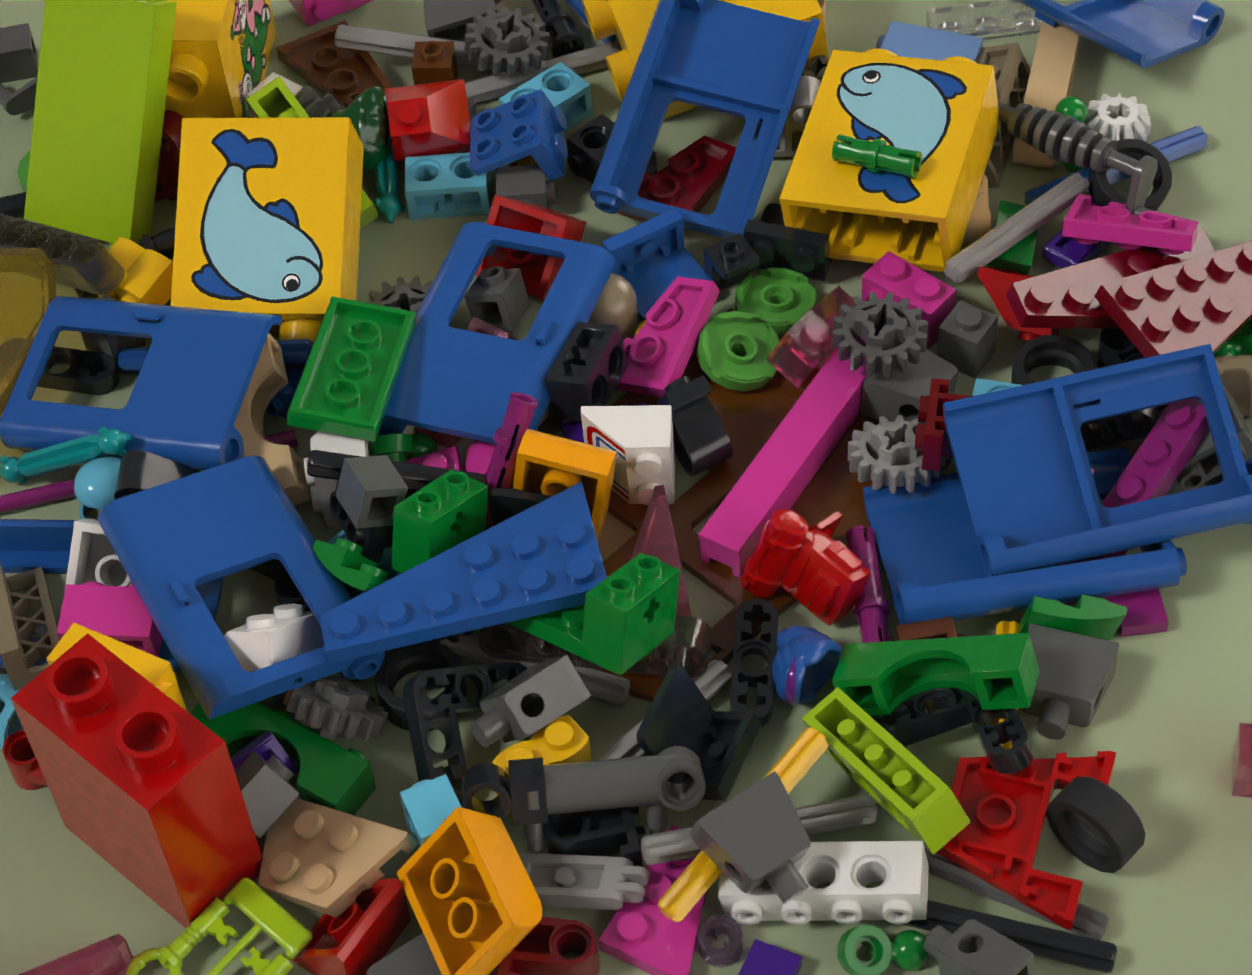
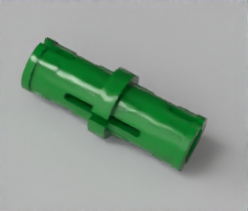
[832,134,922,179]

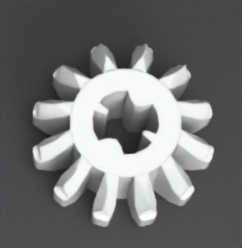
[1084,92,1152,142]

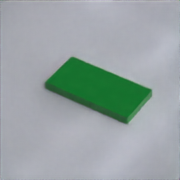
[287,297,416,442]

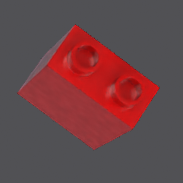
[11,633,263,928]

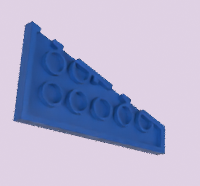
[319,481,607,664]

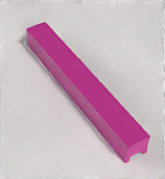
[698,296,910,578]

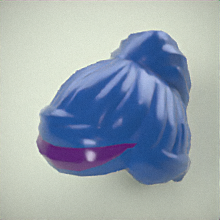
[772,625,843,706]

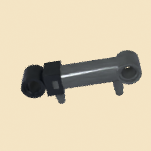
[461,746,706,853]

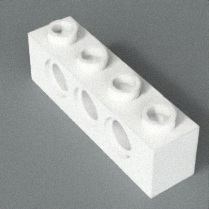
[718,841,929,925]

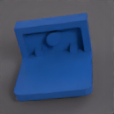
[470,89,568,181]
[602,208,712,322]

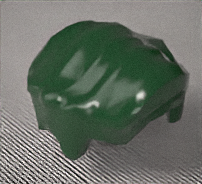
[331,86,390,172]

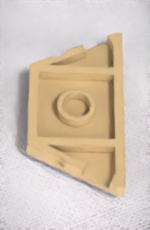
[258,798,418,918]

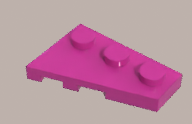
[1062,193,1199,255]
[615,276,720,397]
[598,825,708,975]

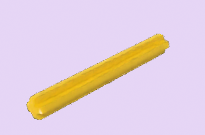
[658,727,828,923]

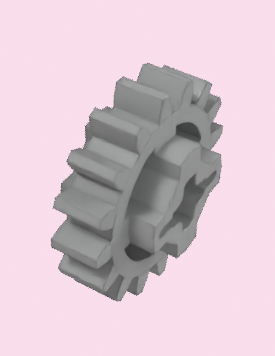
[848,415,945,494]

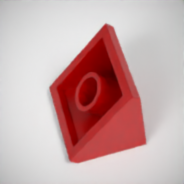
[292,878,411,975]

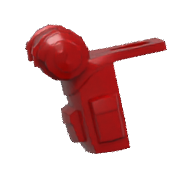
[740,509,871,626]

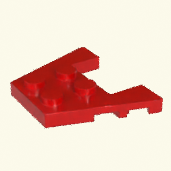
[936,751,1117,930]

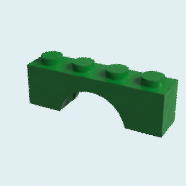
[832,633,1040,716]
[190,702,376,815]

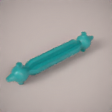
[373,95,406,224]
[0,426,131,485]

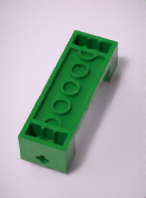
[392,469,680,676]

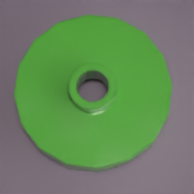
[735,268,818,336]
[696,311,782,392]

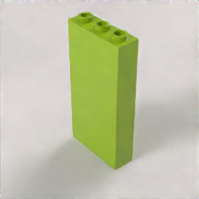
[24,0,177,248]

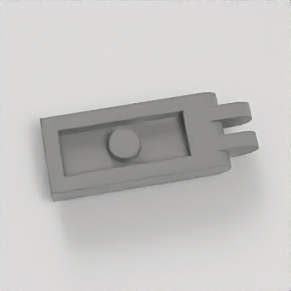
[521,853,650,910]

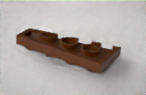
[276,20,394,108]

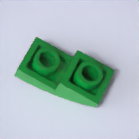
[987,200,1038,275]
[313,538,388,592]
[1018,594,1127,640]

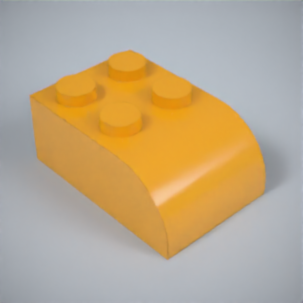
[513,429,617,543]
[396,807,542,975]

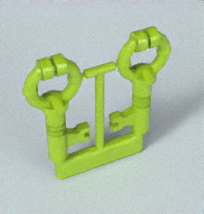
[125,878,313,975]

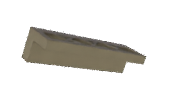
[976,42,1031,188]
[0,561,60,690]

